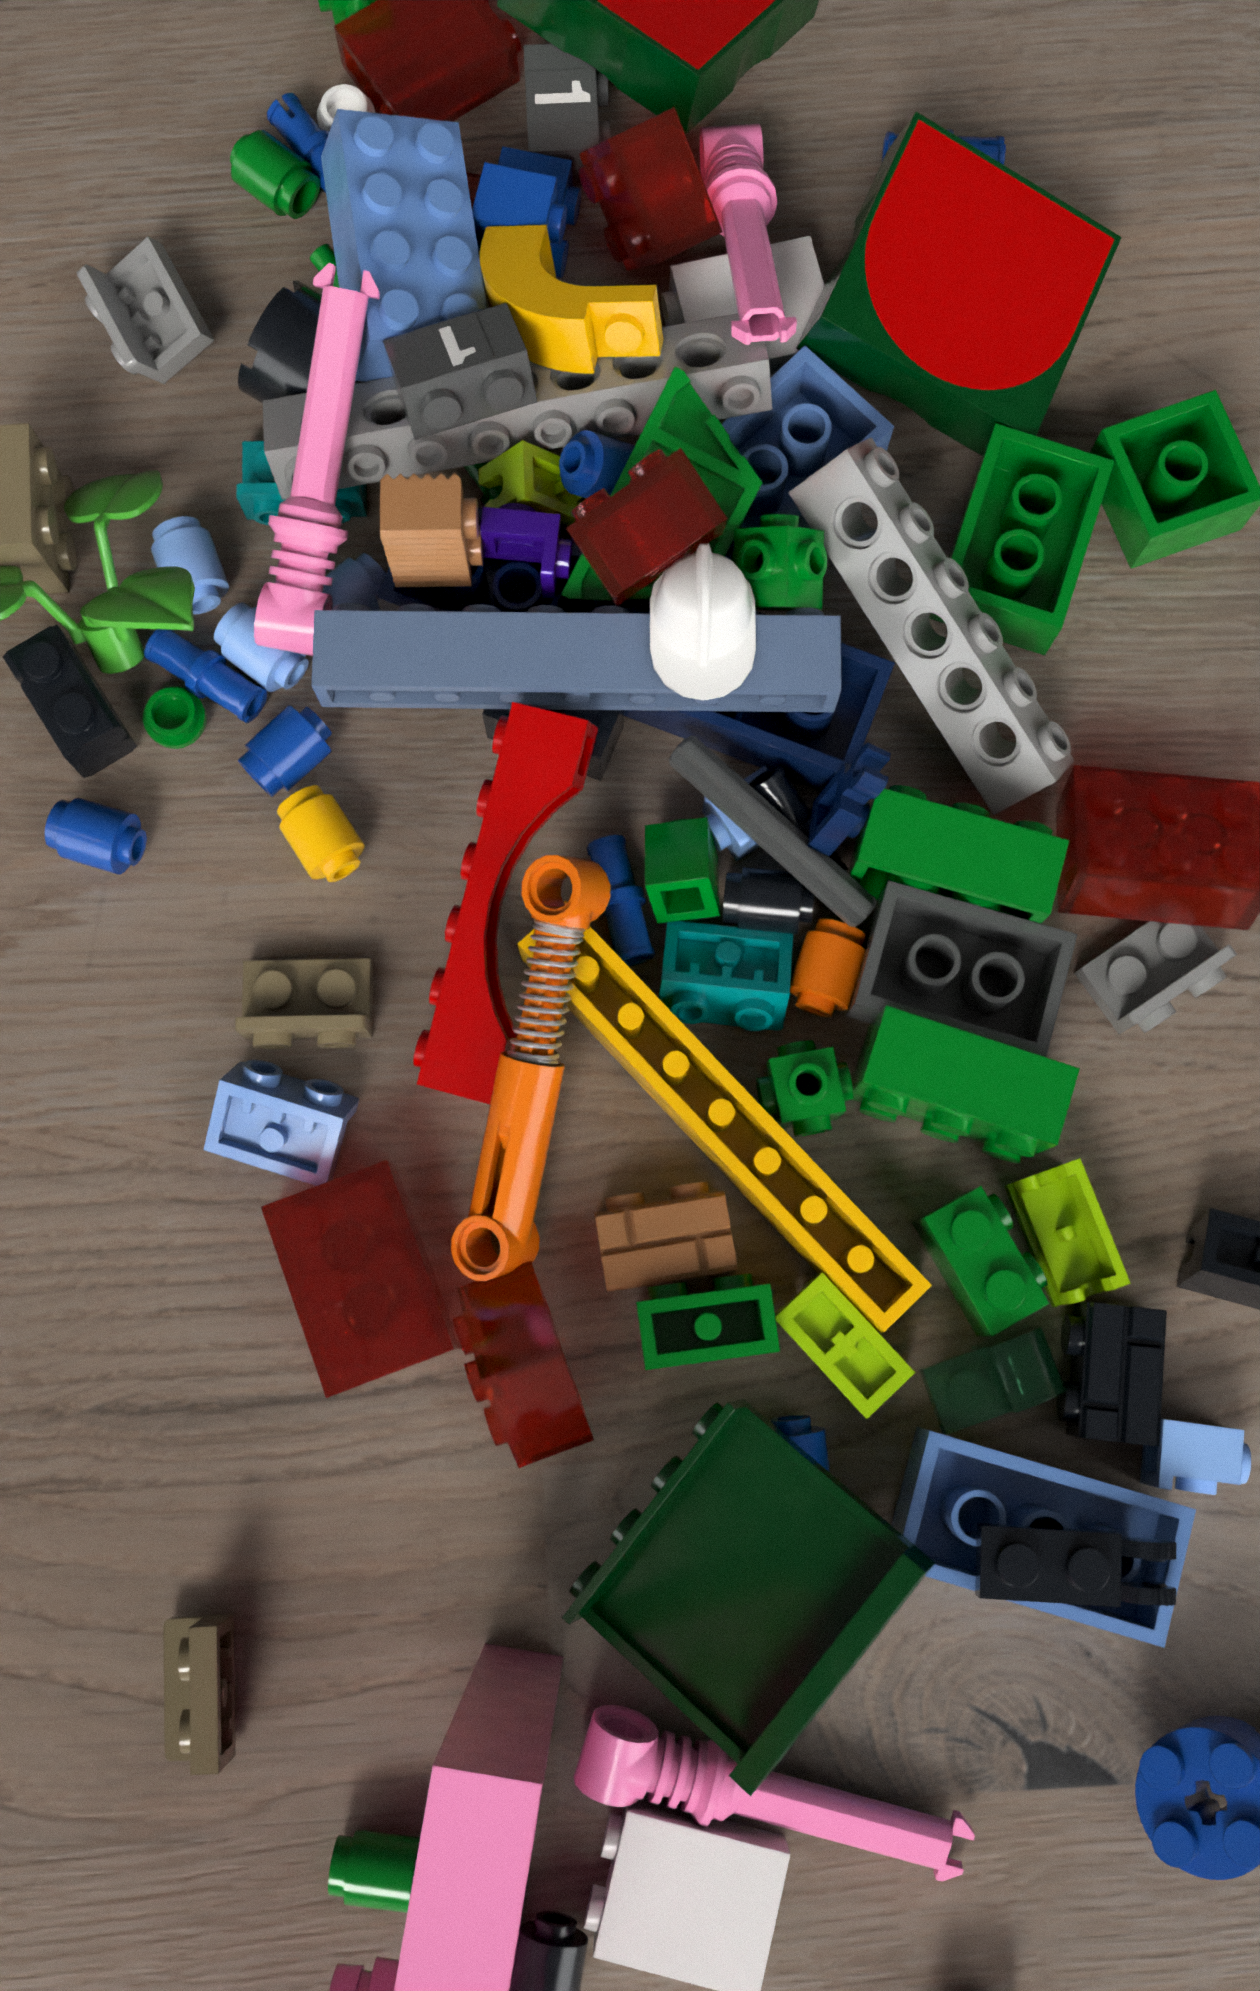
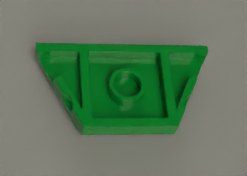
[561,366,762,601]

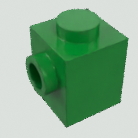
[645,817,720,924]

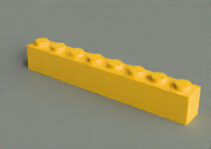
[517,900,932,1332]

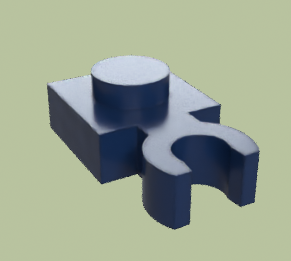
[807,743,891,857]

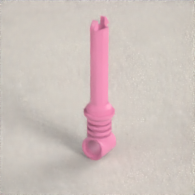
[699,124,797,345]
[254,263,380,656]
[573,1704,975,1882]

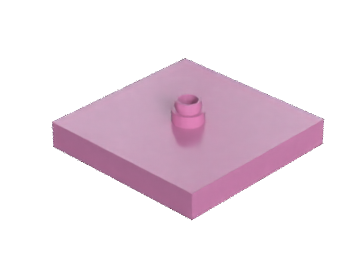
[329,1643,564,1991]

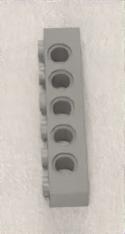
[788,437,1075,815]

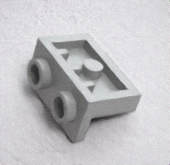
[1074,900,1237,1034]

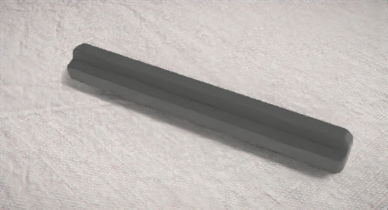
[669,735,877,927]

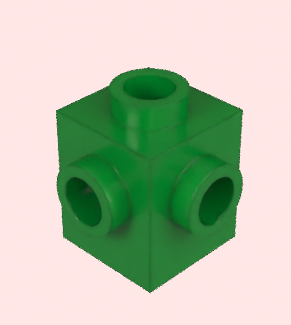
[731,514,827,611]
[756,1040,853,1137]

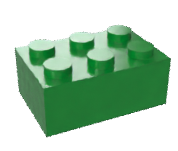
[929,423,1114,656]
[847,785,1070,924]
[852,1005,1080,1163]

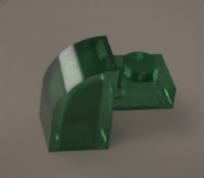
[919,1325,1065,1435]

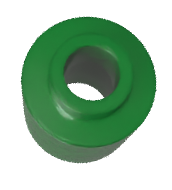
[230,130,320,219]
[328,1829,420,1913]

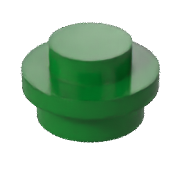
[143,687,207,749]

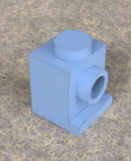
[1140,1418,1251,1495]

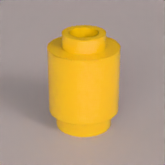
[277,785,365,882]

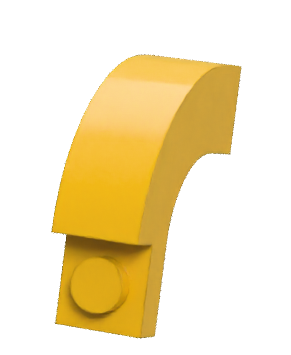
[480,225,664,374]

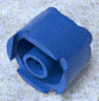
[1135,1716,1260,1880]

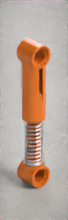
[451,855,611,1281]

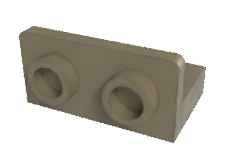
[235,958,373,1050]
[163,1614,236,1775]

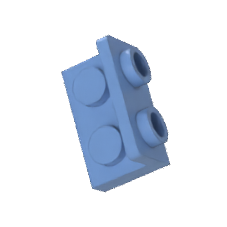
[203,1060,359,1189]

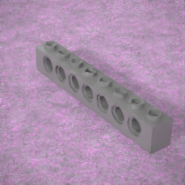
[263,313,772,499]

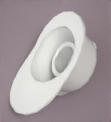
[650,543,756,701]

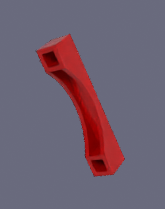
[413,702,598,1105]

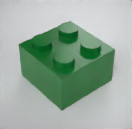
[1089,390,1260,569]

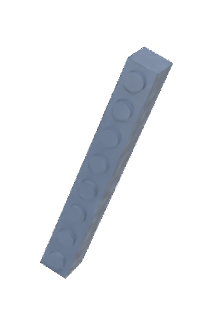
[311,603,841,713]

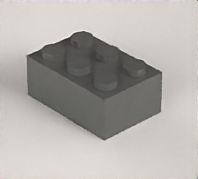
[845,880,1078,1057]

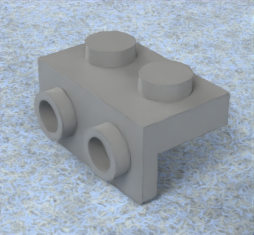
[76,236,214,384]

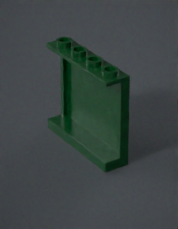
[562,1399,935,1796]

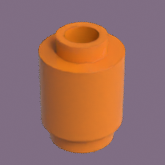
[790,919,866,1018]

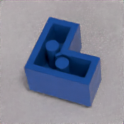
[472,146,582,287]

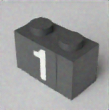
[524,44,611,185]
[383,303,537,440]

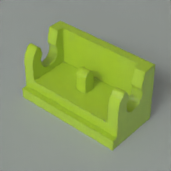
[479,440,606,547]
[1005,1158,1131,1307]
[775,1272,916,1419]

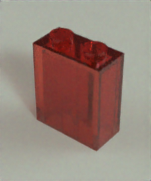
[334,0,521,122]

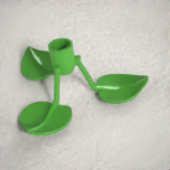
[0,470,195,674]

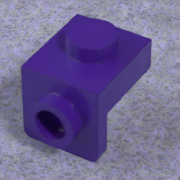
[480,503,573,599]

